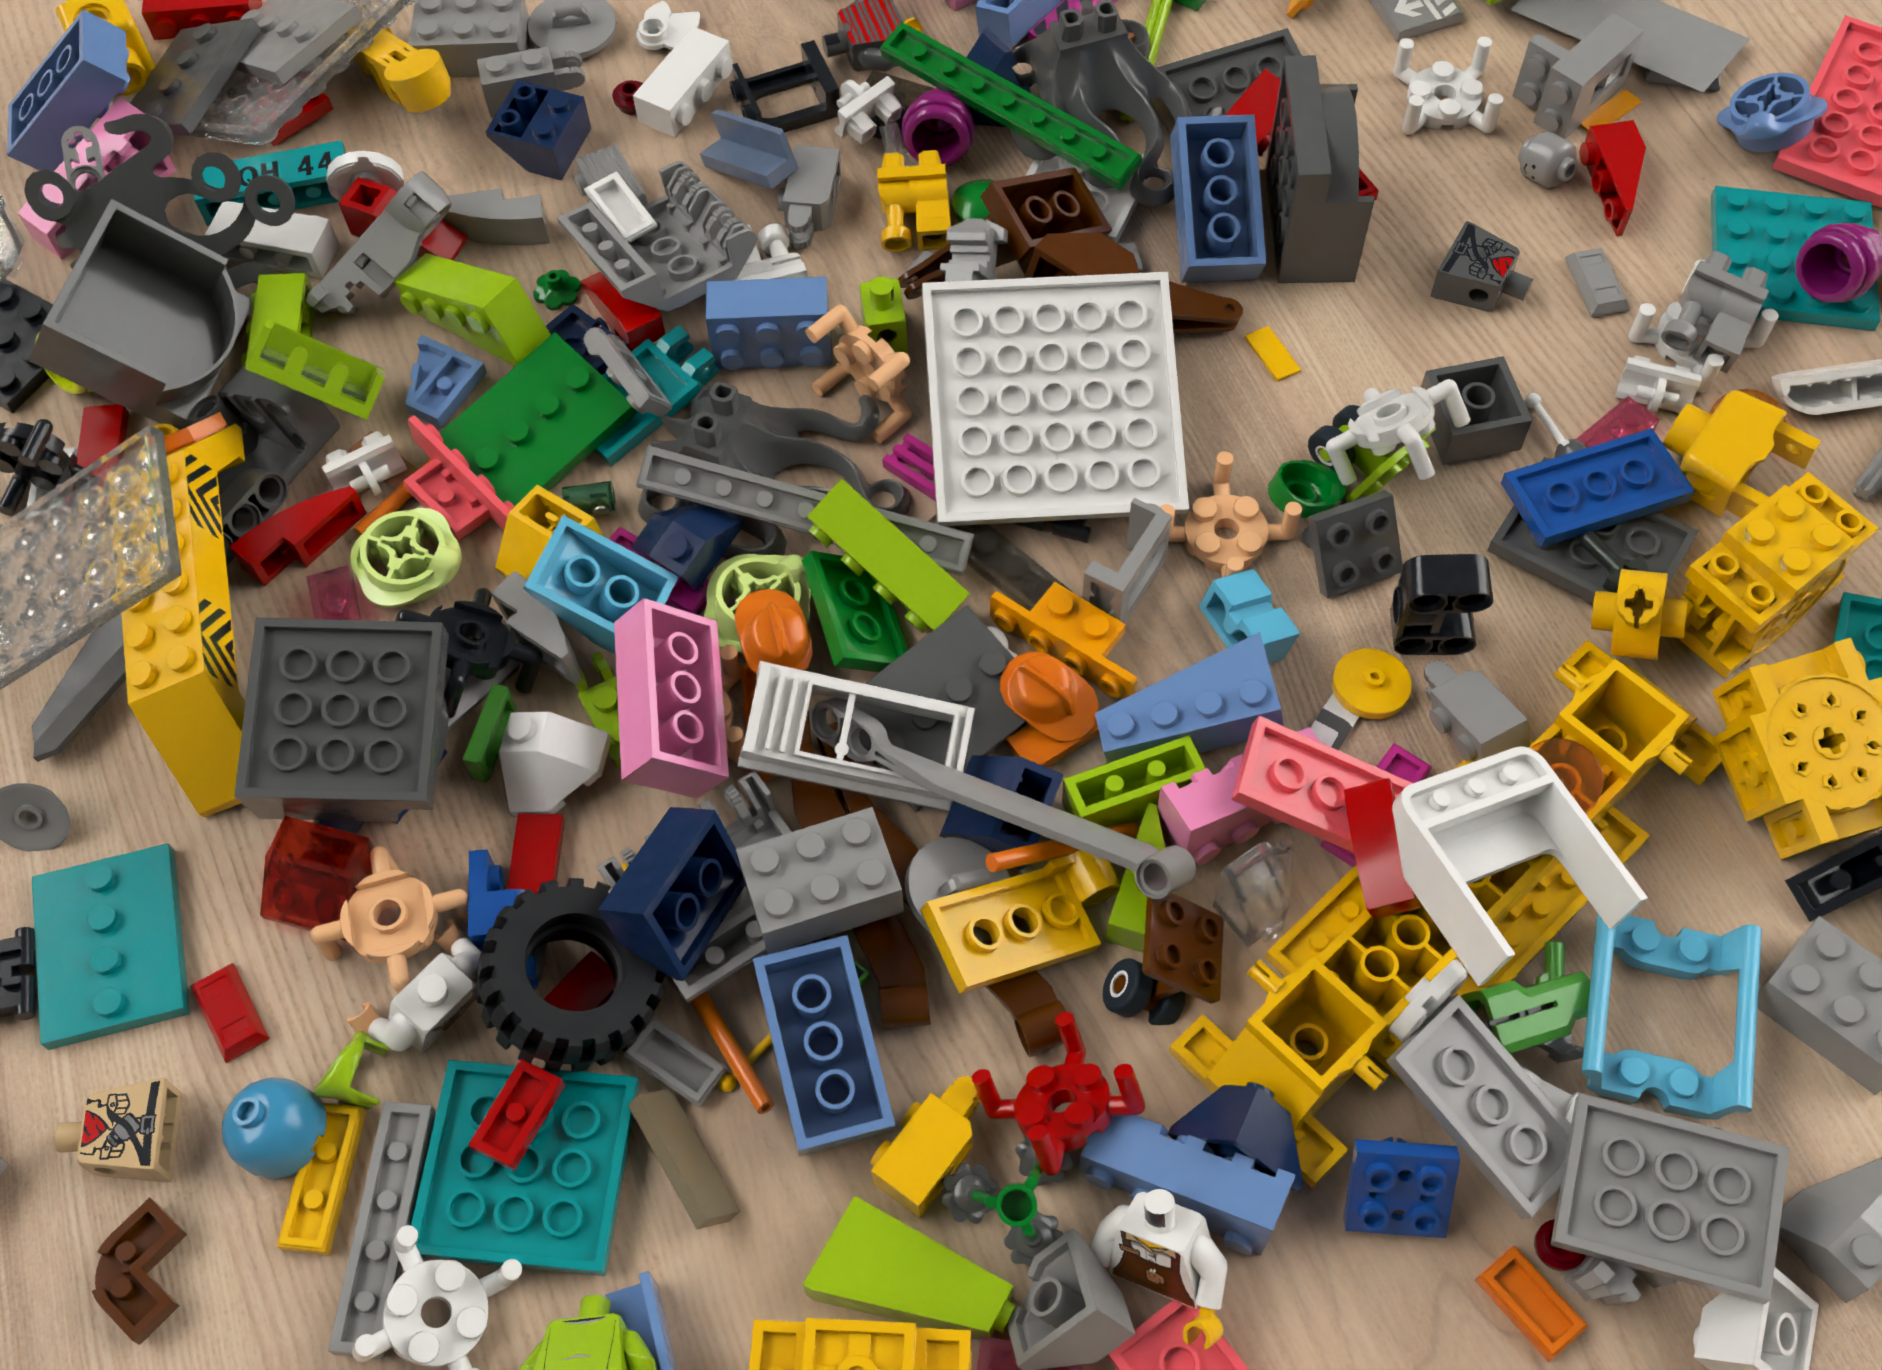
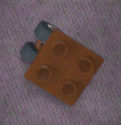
[1102,893,1224,1025]

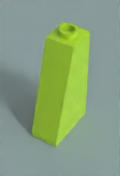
[802,1196,1016,1342]

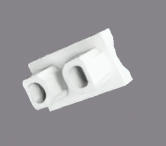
[835,76,903,145]
[1615,355,1702,413]
[321,431,407,496]

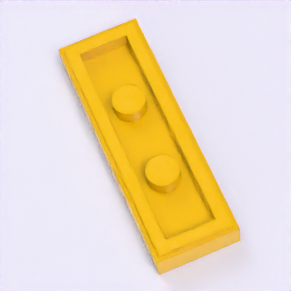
[277,1102,367,1256]

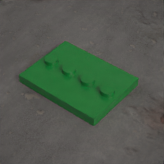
[440,332,637,506]

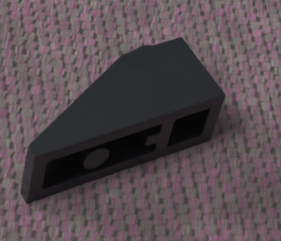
[1784,830,1882,922]

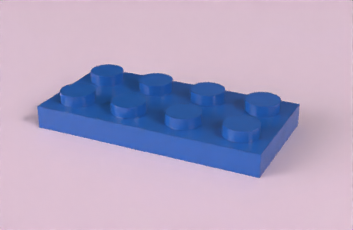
[1501,428,1695,548]

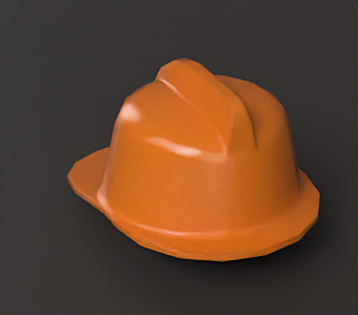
[735,589,813,674]
[1000,652,1099,742]

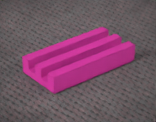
[882,433,936,501]

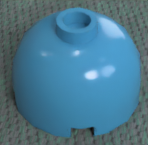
[222,1077,327,1180]

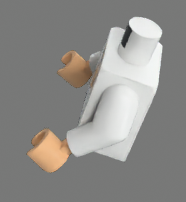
[346,919,481,1055]

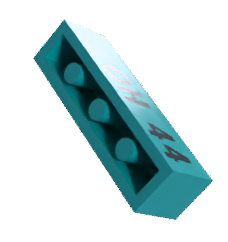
[194,140,347,226]

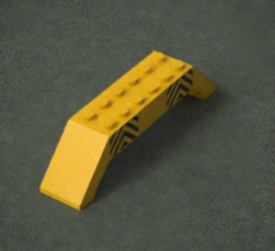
[112,424,246,818]

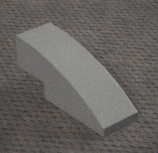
[442,188,550,245]
[491,571,582,685]

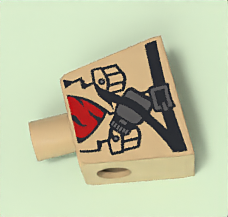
[55,1078,182,1182]

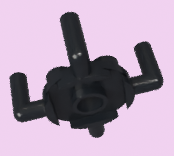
[0,419,103,519]
[395,588,543,718]

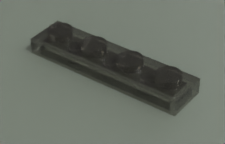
[927,514,1074,611]

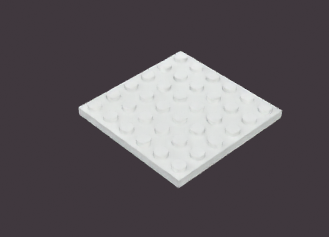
[922,272,1189,526]

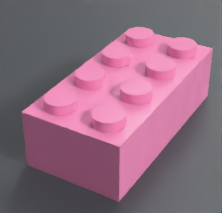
[614,598,729,799]

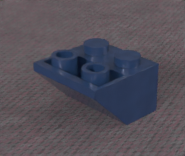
[485,80,592,181]
[939,755,1064,871]

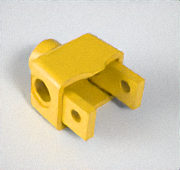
[55,0,156,96]
[1663,390,1821,518]

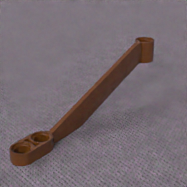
[791,710,931,1030]
[816,722,1066,1057]

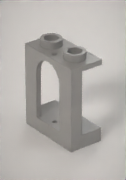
[1082,498,1172,624]

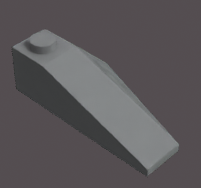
[1779,1157,1882,1303]

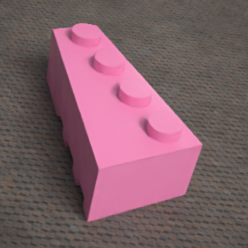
[18,97,176,260]
[1157,727,1321,865]

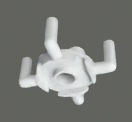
[1393,36,1503,135]
[1628,260,1779,393]
[1326,379,1471,485]
[352,1225,522,1370]

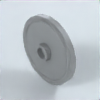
[528,0,617,58]
[905,837,1013,944]

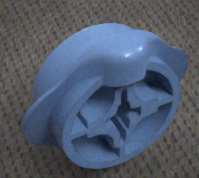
[1717,73,1828,152]

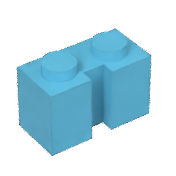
[1198,569,1300,664]

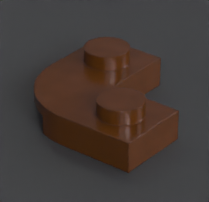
[92,1197,187,1345]

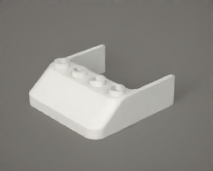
[1392,746,1648,986]

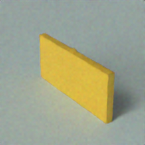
[1244,325,1301,382]

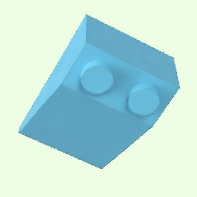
[523,515,679,655]

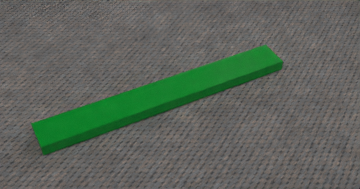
[879,22,1142,191]

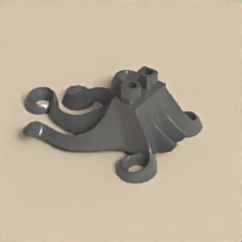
[1010,0,1222,207]
[24,114,295,290]
[638,381,911,559]

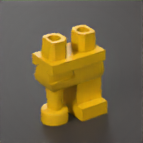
[877,150,951,252]

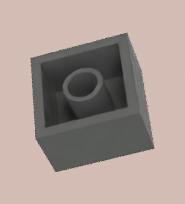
[1421,356,1532,465]

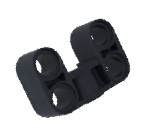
[1390,554,1493,655]

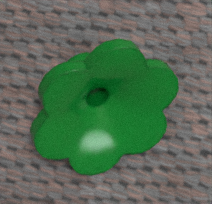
[533,270,581,310]

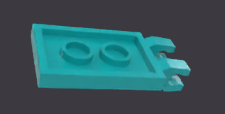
[594,325,719,466]

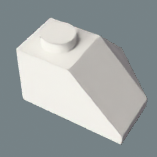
[499,712,612,816]

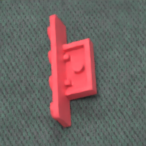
[403,415,515,541]

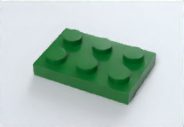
[802,550,908,672]

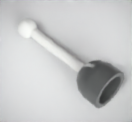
[1525,393,1587,458]

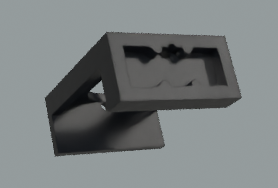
[729,40,840,133]

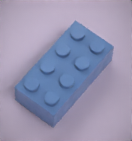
[7,9,130,172]
[1170,114,1266,283]
[753,935,895,1157]

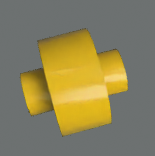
[1591,569,1689,660]

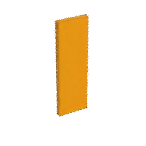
[1580,89,1642,132]

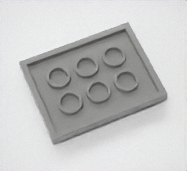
[234,0,364,85]
[1551,1093,1790,1304]

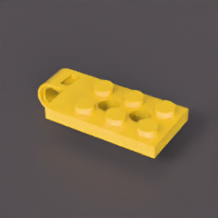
[920,850,1121,994]

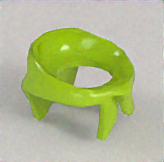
[314,1031,392,1109]

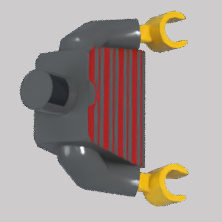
[822,0,923,72]

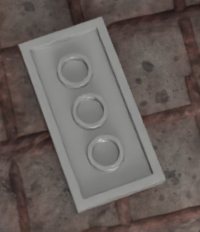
[1386,994,1571,1219]

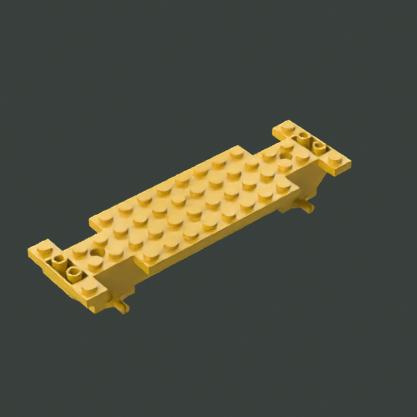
[1169,640,1722,1188]

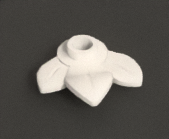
[636,1,700,50]

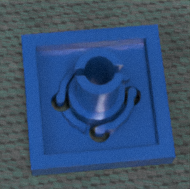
[1343,1137,1460,1238]

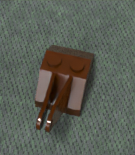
[898,167,1112,300]
[1024,233,1243,333]

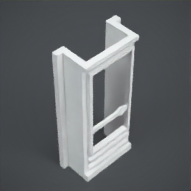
[737,661,975,811]

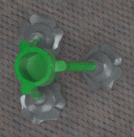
[941,1136,1074,1267]

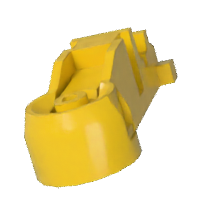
[337,20,451,113]

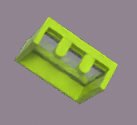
[245,319,385,420]

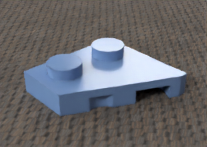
[405,335,487,428]

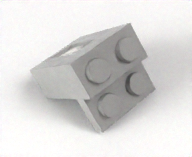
[1512,12,1644,139]

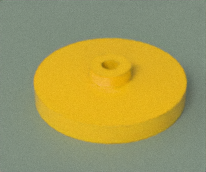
[1332,648,1412,719]

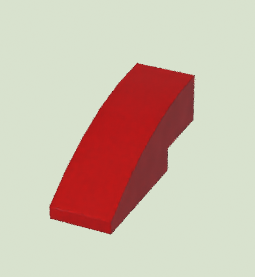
[580,272,666,352]
[229,486,367,587]
[1344,778,1421,920]

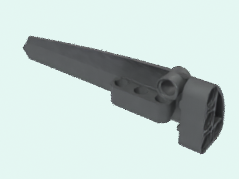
[31,367,340,762]

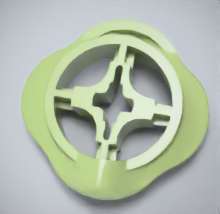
[350,508,462,608]
[704,554,812,653]

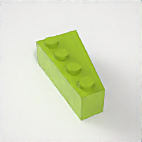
[394,253,551,366]

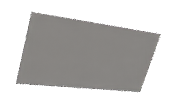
[1510,0,1750,93]

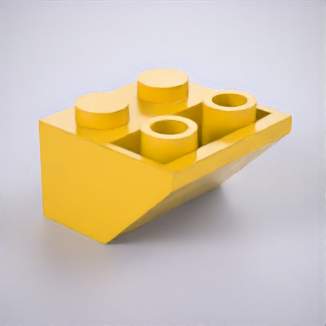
[495,485,604,580]

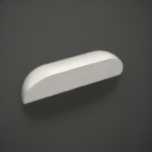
[1771,359,1882,415]

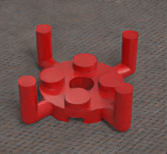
[972,1011,1145,1176]

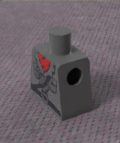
[1430,221,1534,312]

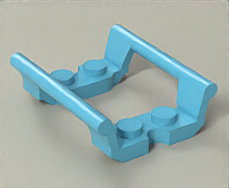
[1582,913,1762,1119]

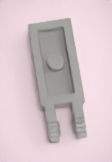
[583,327,672,418]

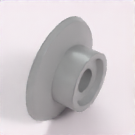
[0,783,70,852]

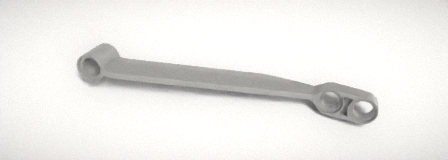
[809,697,1196,899]

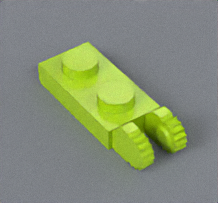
[574,651,621,768]

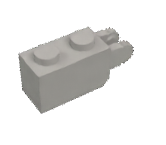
[477,46,586,117]
[778,145,842,250]
[1423,660,1530,762]

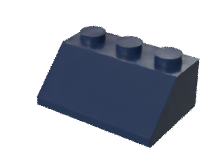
[598,807,746,981]

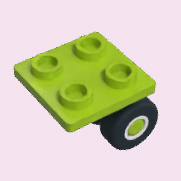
[1308,405,1436,503]

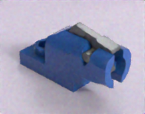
[468,849,548,990]

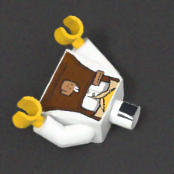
[1090,1189,1227,1350]

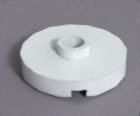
[326,151,405,202]
[1389,959,1469,1042]

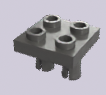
[1302,490,1403,598]

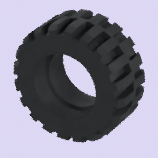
[475,878,667,1072]

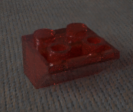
[260,815,375,941]

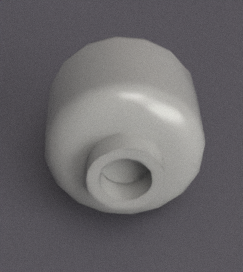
[1518,132,1578,188]

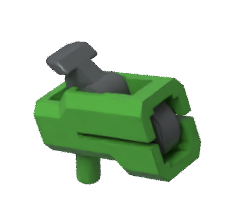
[1461,941,1590,1063]

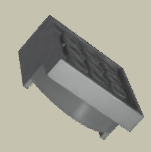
[1265,55,1374,283]
[29,199,252,430]
[234,617,449,822]

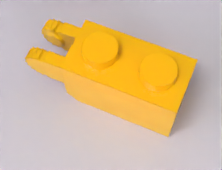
[870,1075,980,1219]

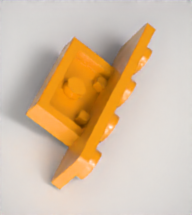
[990,582,1138,699]

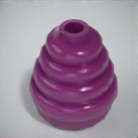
[902,88,975,167]
[1795,223,1882,303]

